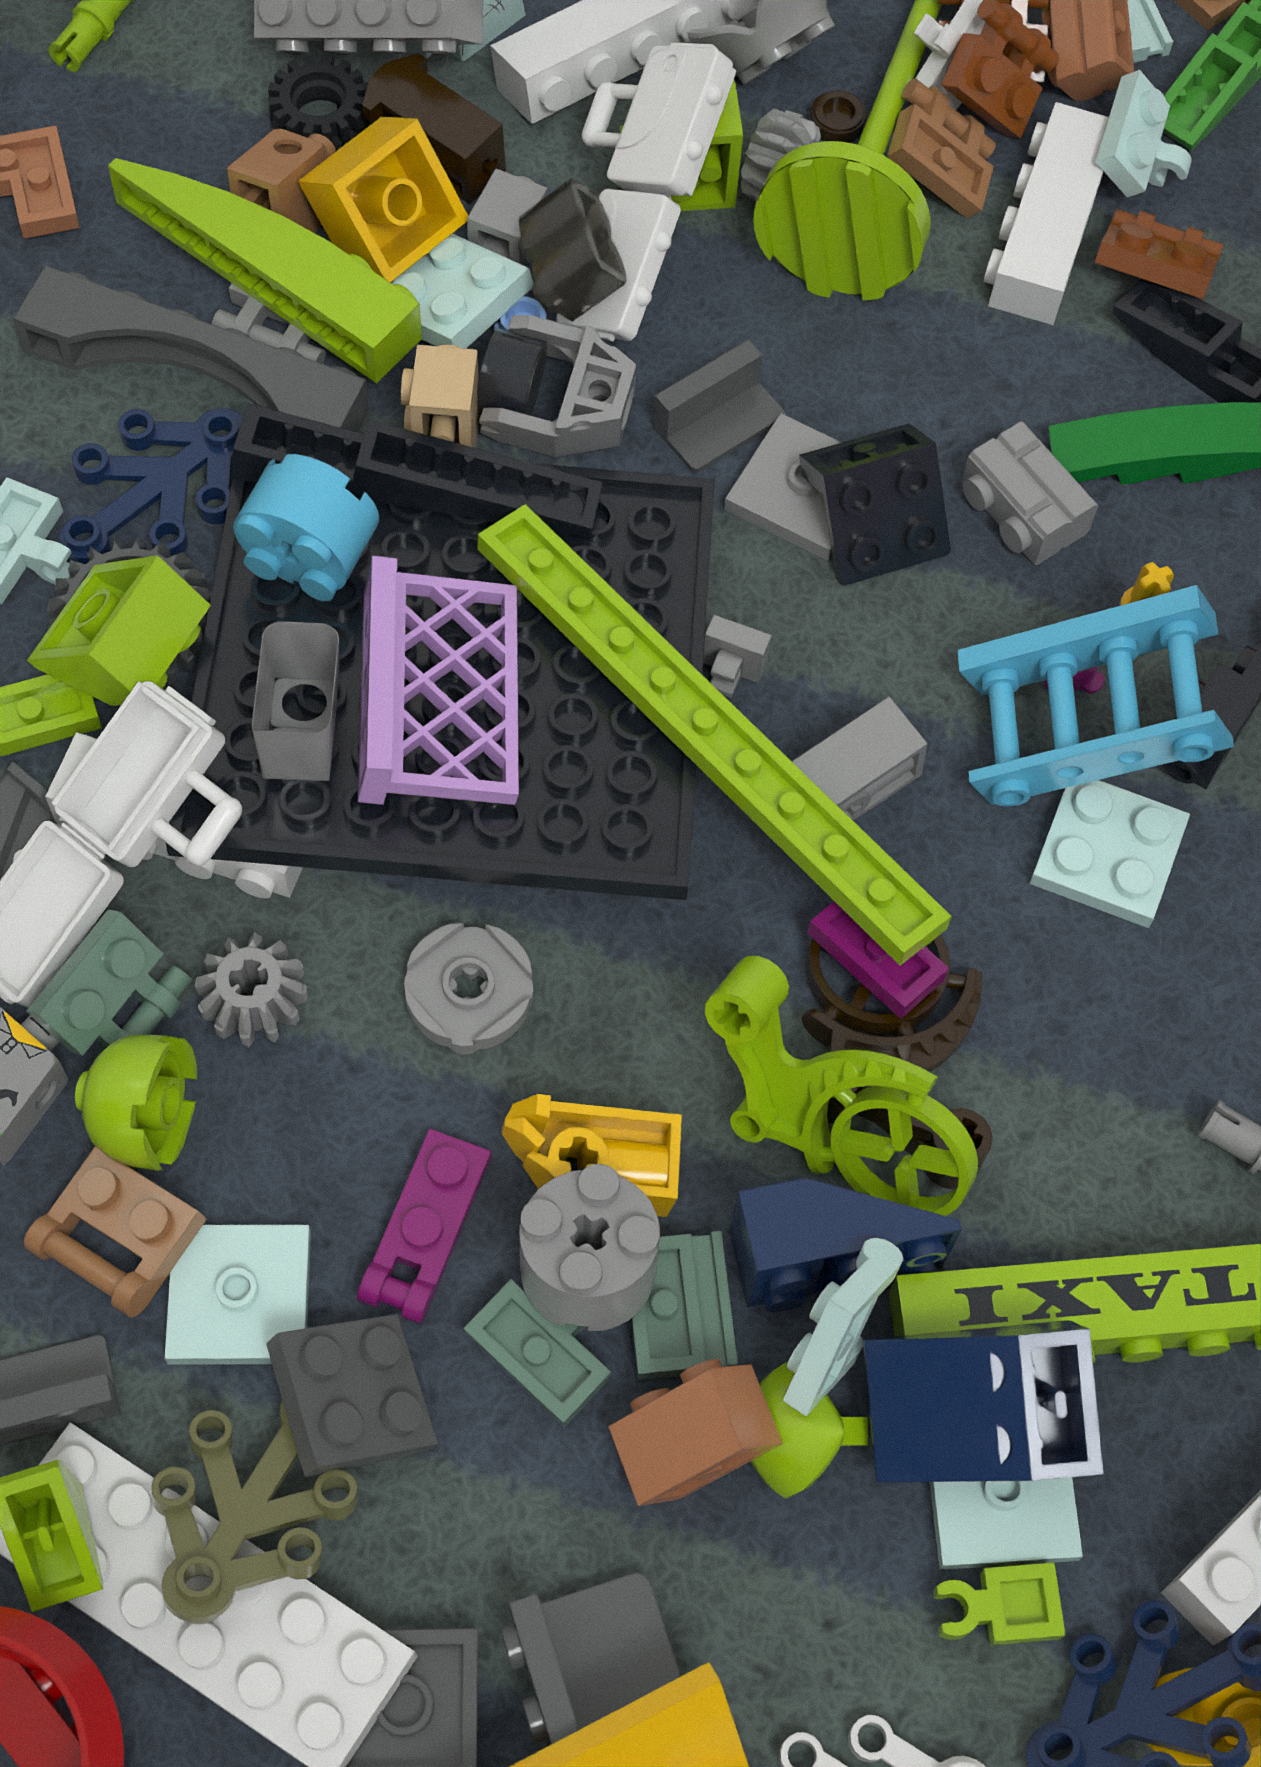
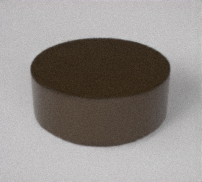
[810,90,866,143]

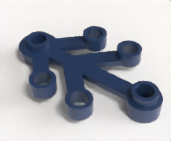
[59,408,244,564]
[1026,1601,1261,1767]

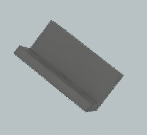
[653,339,785,474]
[0,1335,121,1447]

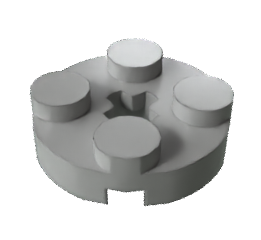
[404,923,534,1054]

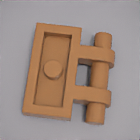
[887,78,996,218]

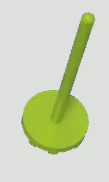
[753,0,942,301]

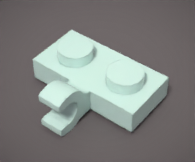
[1096,70,1192,197]
[0,477,71,604]

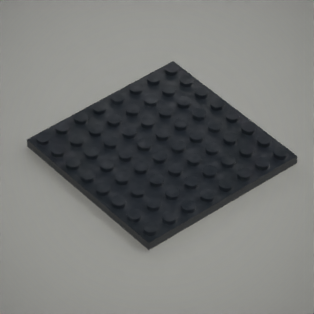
[166,463,715,900]

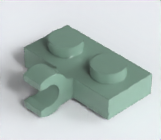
[463,1279,612,1428]

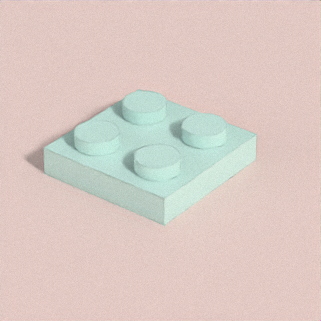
[391,233,535,349]
[1029,780,1190,928]

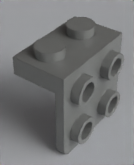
[500,1573,681,1745]

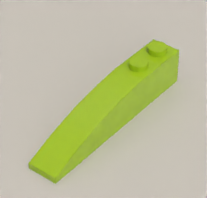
[108,158,422,383]

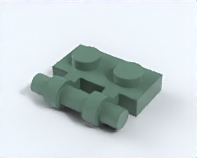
[26,909,192,1056]

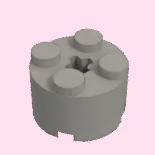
[520,1164,660,1331]

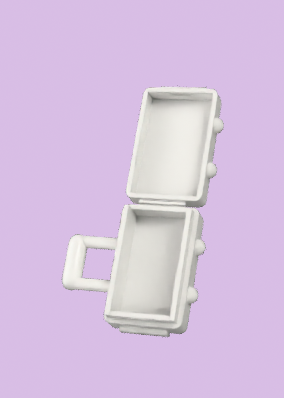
[556,42,737,342]
[0,681,242,1008]

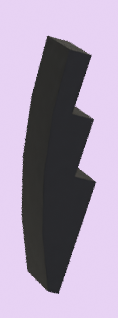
[1113,278,1261,403]

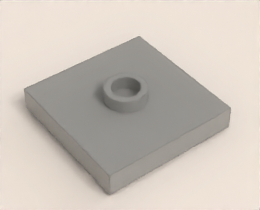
[724,413,842,561]

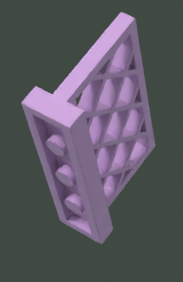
[358,556,519,805]

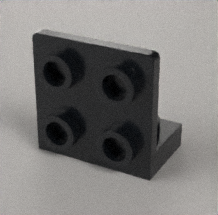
[799,423,951,585]

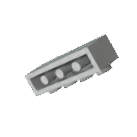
[254,0,483,54]

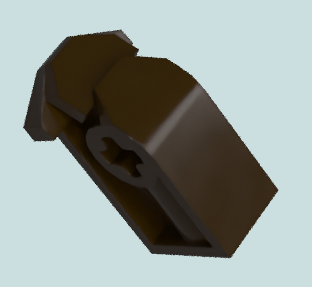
[362,53,506,205]

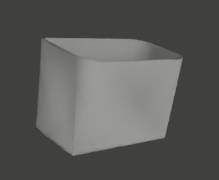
[252,622,339,781]

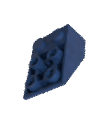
[729,1178,962,1312]
[863,1320,1103,1482]

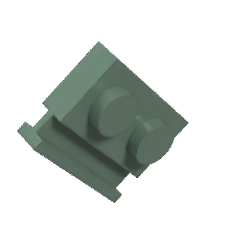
[631,1231,738,1380]

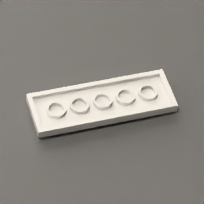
[0,1423,418,1767]

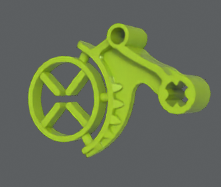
[705,956,978,1216]

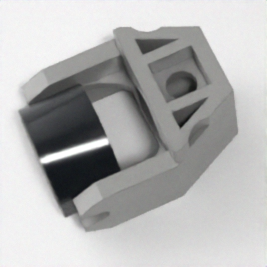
[477,315,636,457]

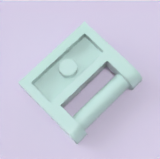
[783,1238,903,1416]

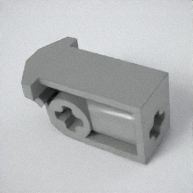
[792,697,928,820]

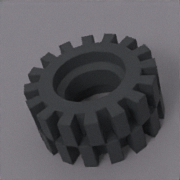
[268,55,371,151]

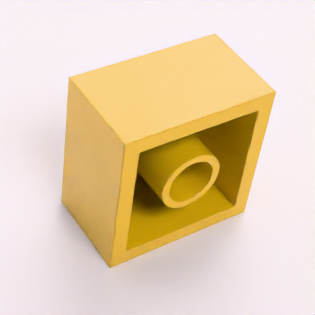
[297,117,468,283]

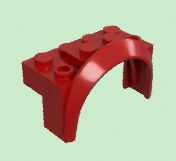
[0,1606,125,1767]

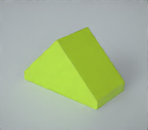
[0,1459,103,1612]

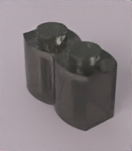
[519,177,626,322]

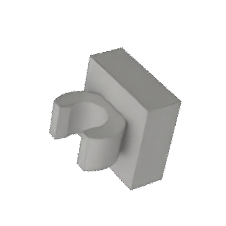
[703,615,772,698]

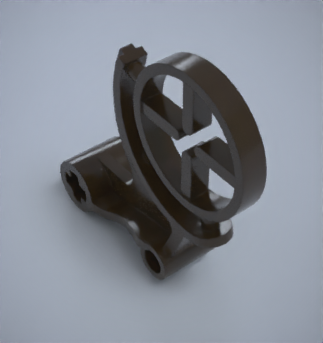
[802,935,993,1189]

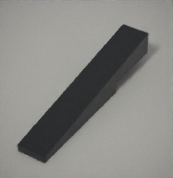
[230,403,602,537]

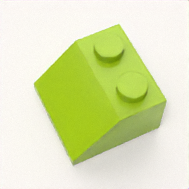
[27,555,211,706]

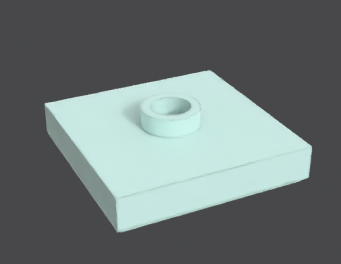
[165,1225,311,1365]
[930,1477,1083,1570]

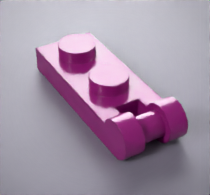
[357,1128,492,1324]

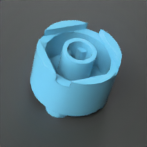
[233,454,379,601]

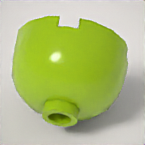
[75,1035,197,1171]

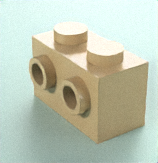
[401,344,480,448]

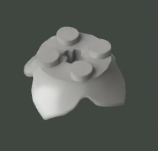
[688,0,835,86]

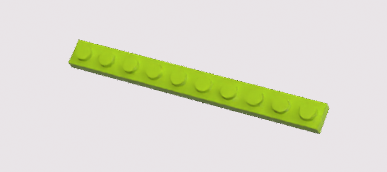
[478,504,952,966]

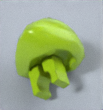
[750,1362,868,1498]

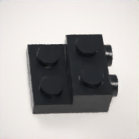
[1163,645,1261,790]

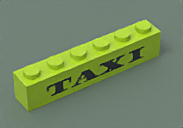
[889,1244,1261,1363]

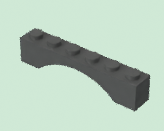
[13,265,369,432]

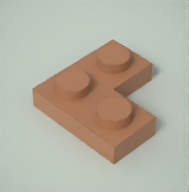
[0,125,80,239]

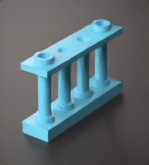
[957,585,1234,806]

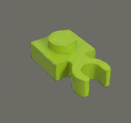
[933,1562,1065,1646]

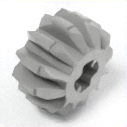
[741,108,821,201]
[195,932,308,1048]

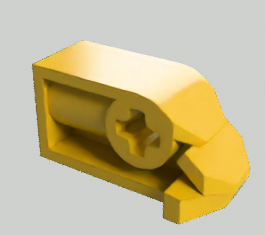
[502,1094,682,1217]

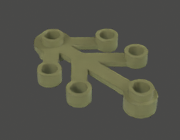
[151,1400,357,1624]

